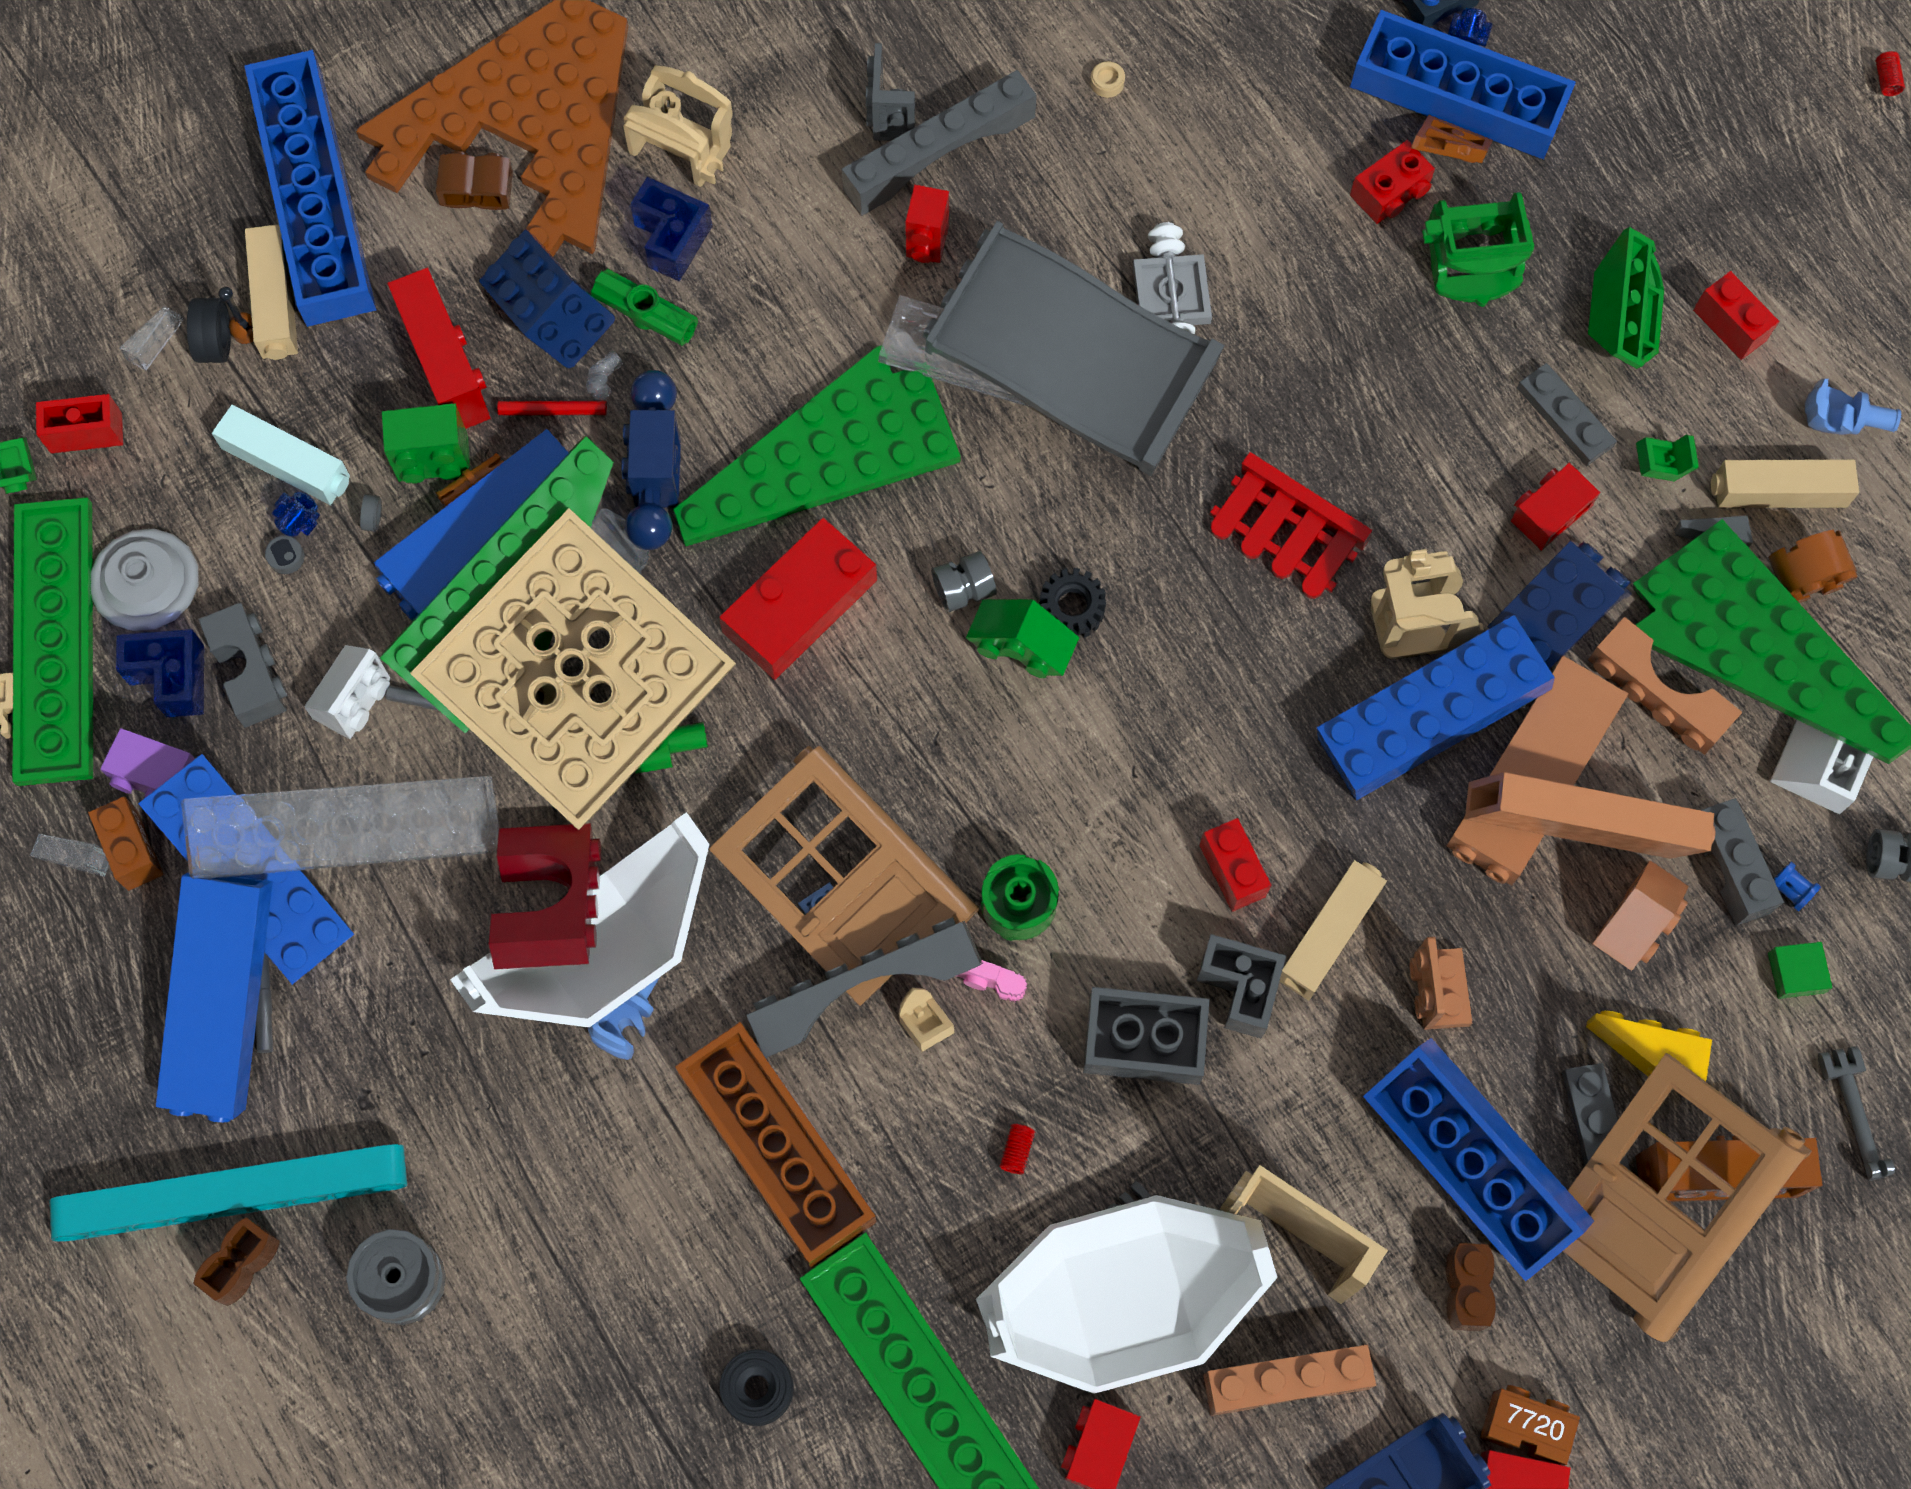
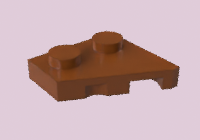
[1411,115,1493,163]

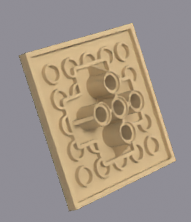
[410,508,736,830]

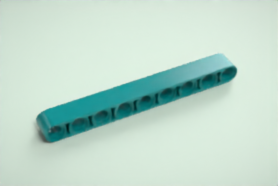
[49,1144,407,1242]

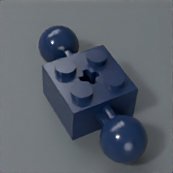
[622,370,681,550]

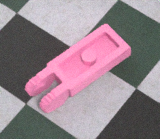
[957,960,1027,1002]

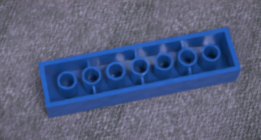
[244,50,376,327]

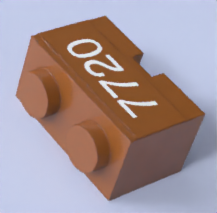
[88,797,164,891]
[1480,1385,1580,1466]

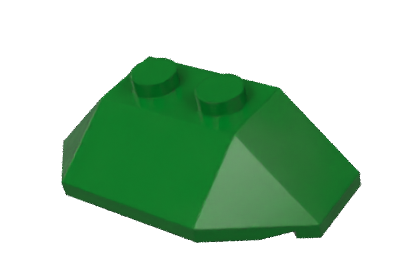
[1588,227,1664,369]

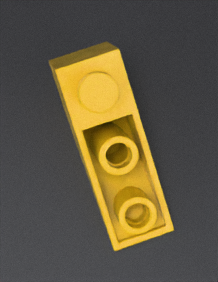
[1586,1011,1712,1082]

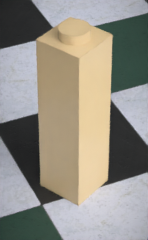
[245,224,298,360]
[1711,460,1859,508]
[1280,860,1387,1001]

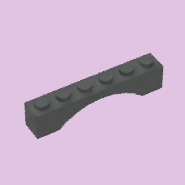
[842,70,1037,216]
[747,917,983,1058]

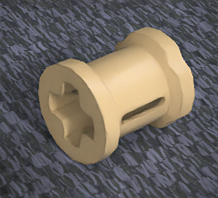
[649,91,684,123]

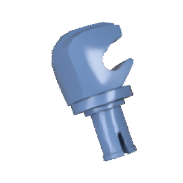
[1805,379,1901,435]
[588,976,661,1060]

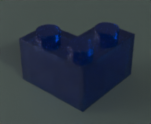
[630,177,713,282]
[116,629,204,718]

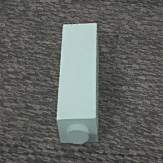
[212,405,350,505]

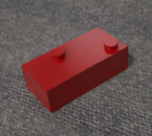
[387,267,491,429]
[719,518,877,680]

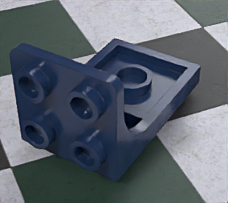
[479,229,615,368]
[1487,541,1632,670]
[1323,1413,1491,1489]

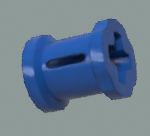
[1774,861,1821,912]

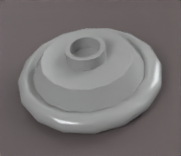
[91,529,199,631]

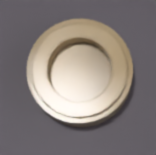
[1090,61,1125,98]

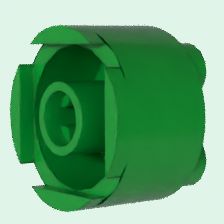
[981,854,1059,941]

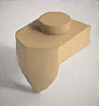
[899,988,955,1052]

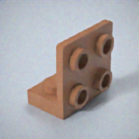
[1410,937,1472,1030]

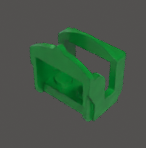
[1422,192,1534,307]

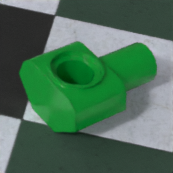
[635,722,708,774]

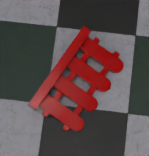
[1210,452,1372,599]

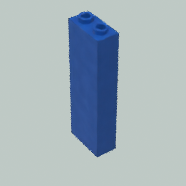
[374,429,569,621]
[156,869,273,1123]

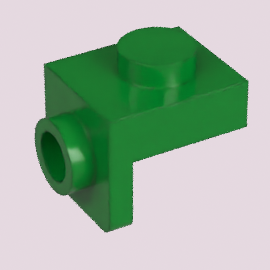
[1636,435,1699,482]
[0,437,37,494]

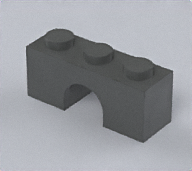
[199,602,288,728]
[1701,798,1784,926]

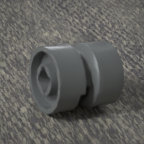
[931,551,997,613]
[1866,829,1911,882]

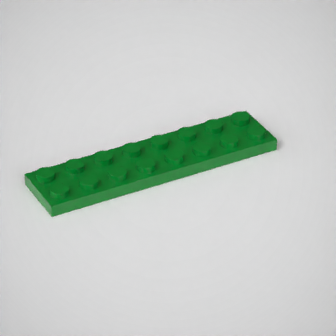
[12,498,93,786]
[799,1232,1039,1489]

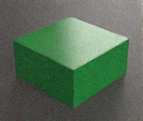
[1768,942,1833,999]

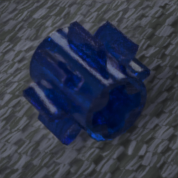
[1448,8,1493,47]
[271,492,320,537]

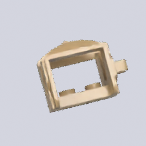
[623,65,733,187]
[1371,549,1484,659]

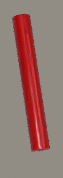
[497,401,607,415]

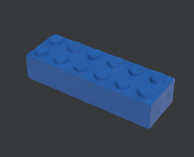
[1350,10,1576,160]
[1317,615,1555,801]
[138,754,354,985]
[1363,1038,1594,1282]

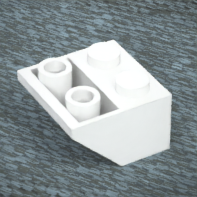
[304,645,390,739]
[1770,720,1873,814]

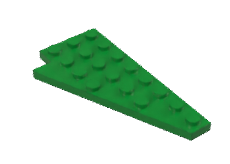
[674,345,961,547]
[379,436,614,734]
[1633,519,1911,764]

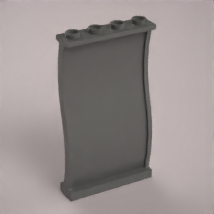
[923,221,1225,476]

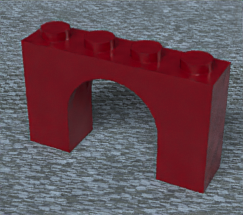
[488,823,601,970]

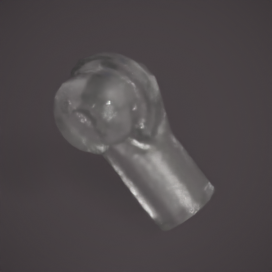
[586,351,623,401]

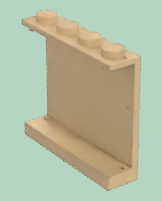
[1220,1165,1388,1304]

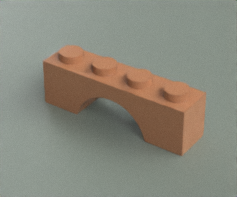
[1588,617,1742,755]
[1203,1345,1376,1416]

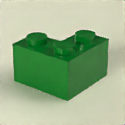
[966,599,1080,678]

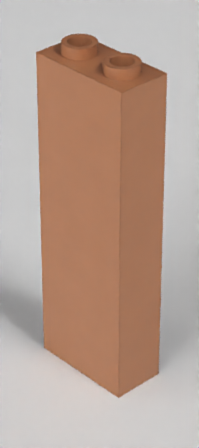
[1446,656,1629,886]
[1465,772,1715,859]

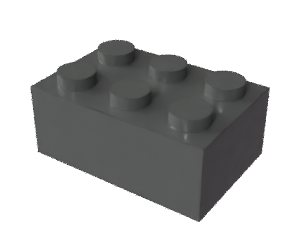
[1083,987,1210,1085]

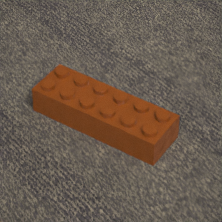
[675,1022,876,1269]

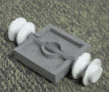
[1133,222,1212,334]

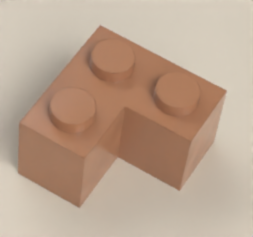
[1593,860,1689,971]

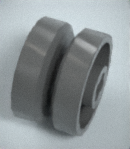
[346,1229,446,1325]

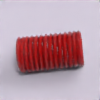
[1875,51,1905,97]
[999,1124,1036,1175]

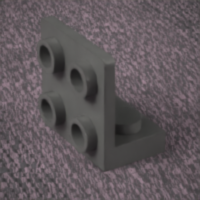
[866,43,915,141]

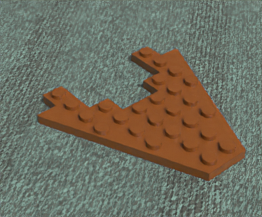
[356,0,629,257]

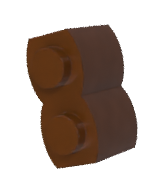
[436,151,513,210]
[193,1218,280,1306]
[1445,1243,1496,1331]

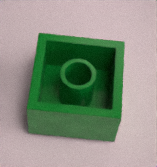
[382,403,470,484]

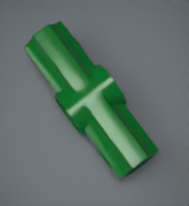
[591,268,698,346]

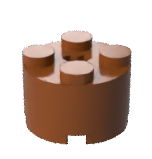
[1768,530,1858,603]

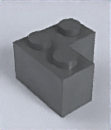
[1197,934,1286,1039]

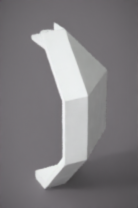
[450,812,709,1027]
[976,1195,1277,1394]

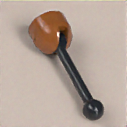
[218,287,254,344]

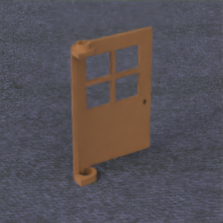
[709,746,979,1007]
[1563,1053,1812,1342]

